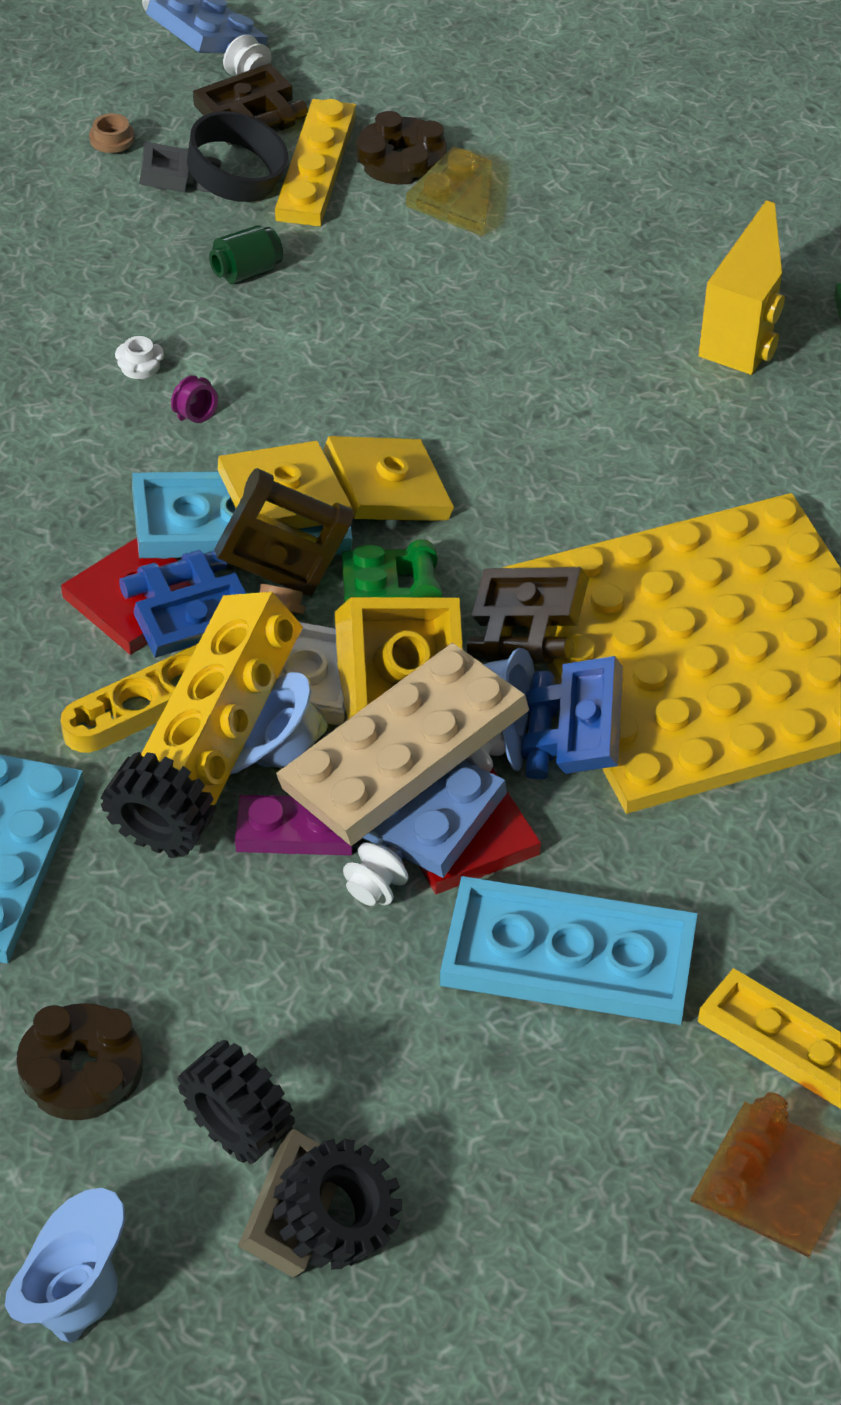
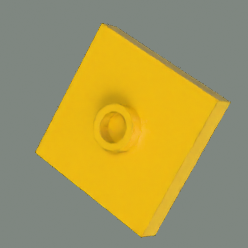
[323,436,454,521]
[218,441,352,529]

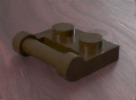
[214,468,354,597]

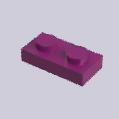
[235,795,352,856]

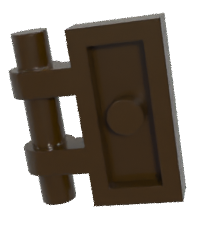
[193,63,308,145]
[467,567,589,664]

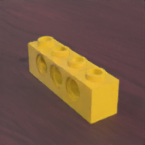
[141,592,303,805]

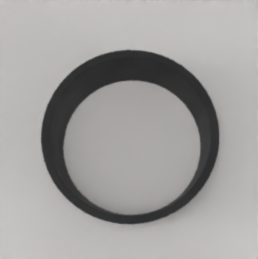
[187,111,289,202]

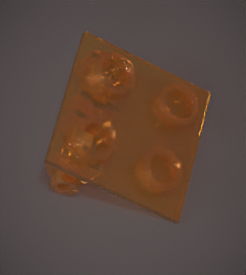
[690,1092,841,1258]

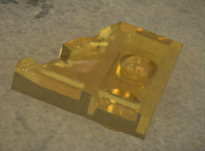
[406,146,493,236]

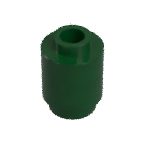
[209,225,283,284]

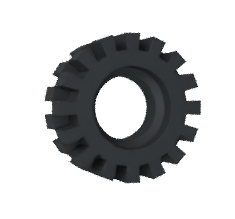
[100,752,216,858]
[177,1040,295,1164]
[273,1138,402,1270]

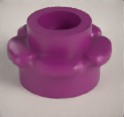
[171,375,218,423]

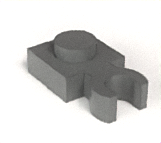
[139,141,221,192]

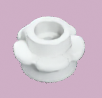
[115,336,164,379]

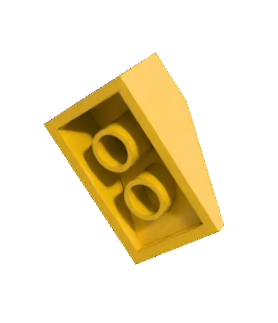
[698,200,785,375]
[335,597,463,719]

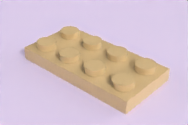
[276,642,529,846]

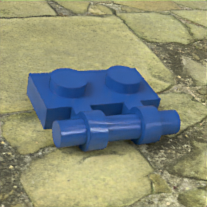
[119,550,246,658]
[521,656,623,779]

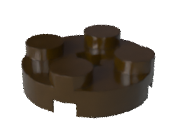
[356,111,447,185]
[16,1003,143,1120]

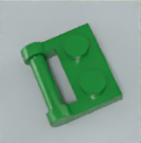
[342,539,443,603]

